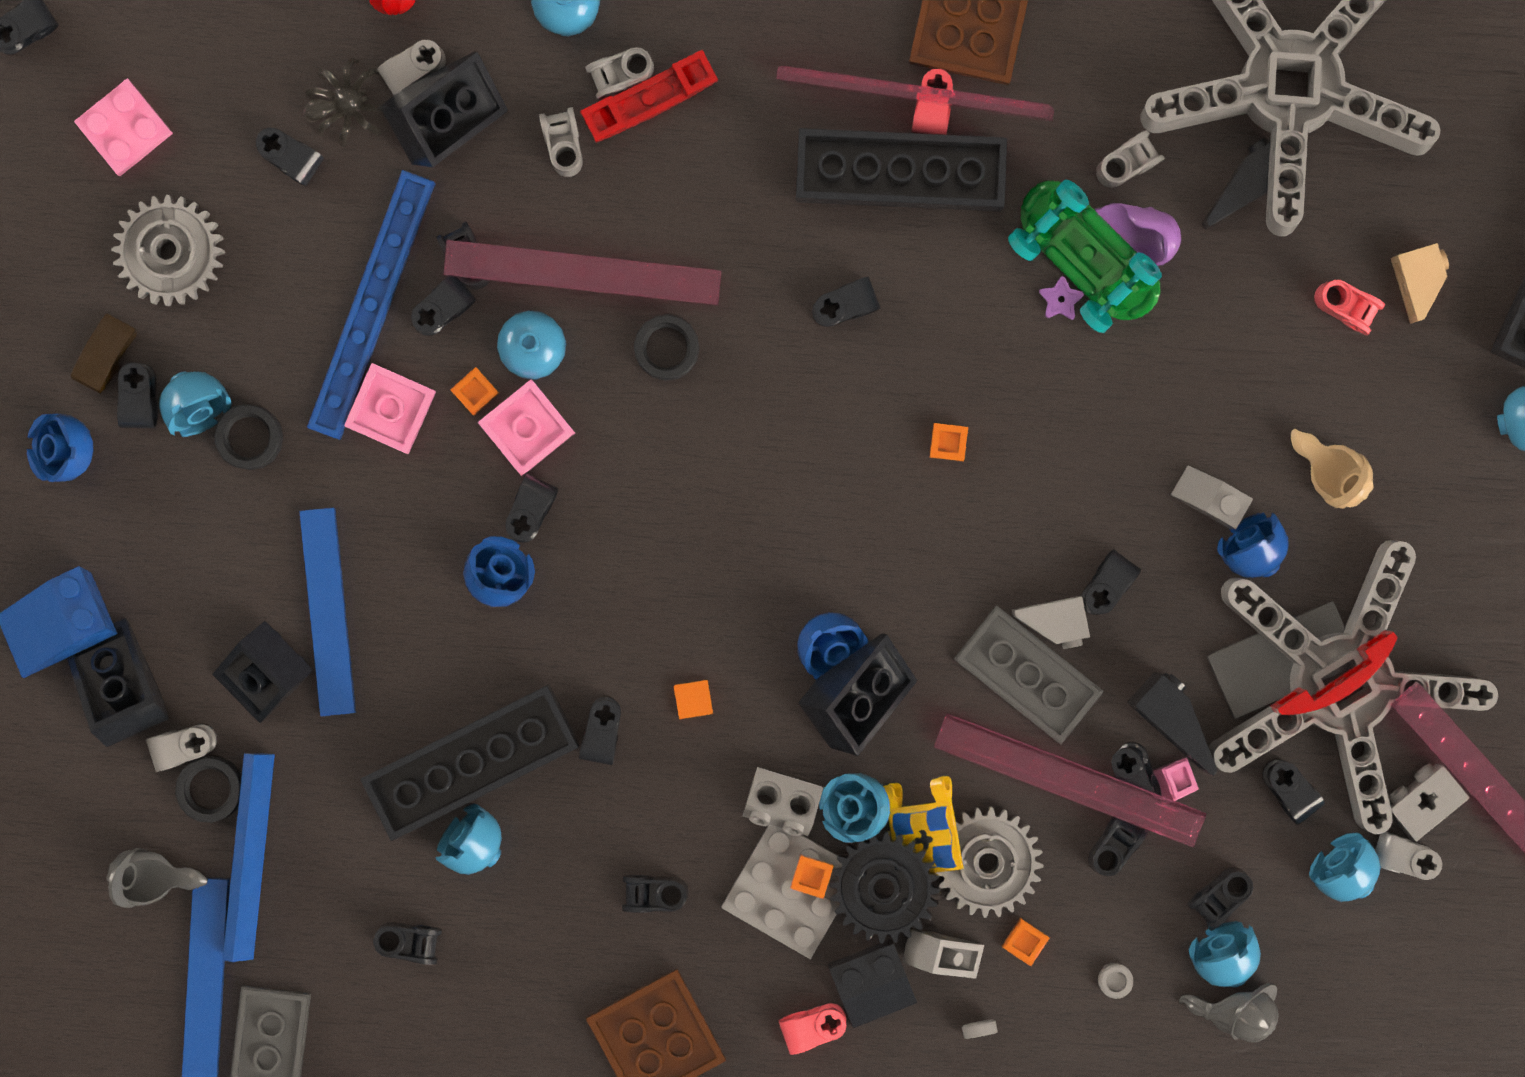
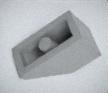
[1171,465,1253,529]
[1012,596,1090,649]
[902,929,984,978]

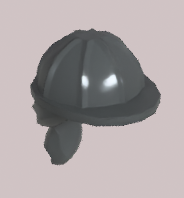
[106,848,208,908]
[1179,982,1279,1043]

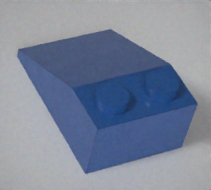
[0,566,117,678]

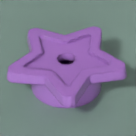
[1039,276,1084,320]

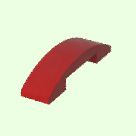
[580,50,718,143]
[1270,630,1398,715]

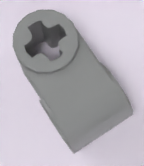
[378,40,446,95]
[585,47,654,100]
[539,107,583,177]
[1096,130,1165,188]
[146,724,217,772]
[1375,832,1442,880]

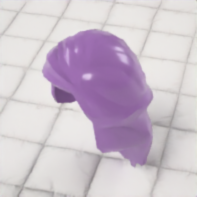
[1094,203,1181,266]

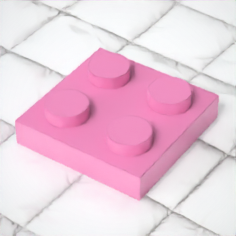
[74,78,173,176]
[344,363,436,454]
[478,379,575,476]

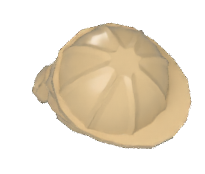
[1291,429,1373,509]

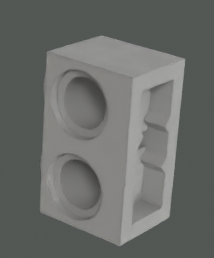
[742,767,823,836]

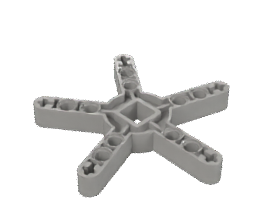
[1140,0,1441,236]
[1209,540,1498,834]

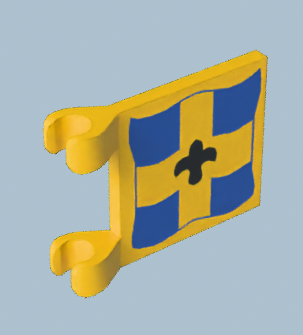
[883,776,964,873]

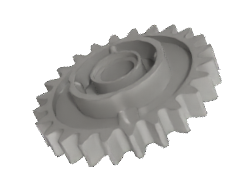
[111,195,225,306]
[937,806,1044,918]

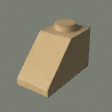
[1391,243,1449,324]

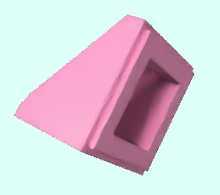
[1153,757,1199,804]

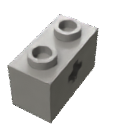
[1388,764,1470,842]

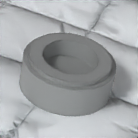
[1098,963,1133,999]
[962,1019,998,1039]

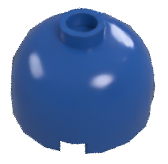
[27,414,94,482]
[1217,512,1289,578]
[463,537,535,607]
[797,612,868,680]

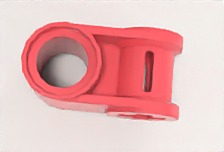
[912,69,953,135]
[1314,280,1385,335]
[778,1003,847,1055]

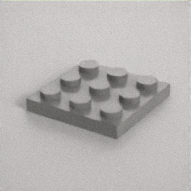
[721,824,842,960]

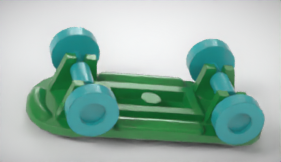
[1008,179,1162,333]

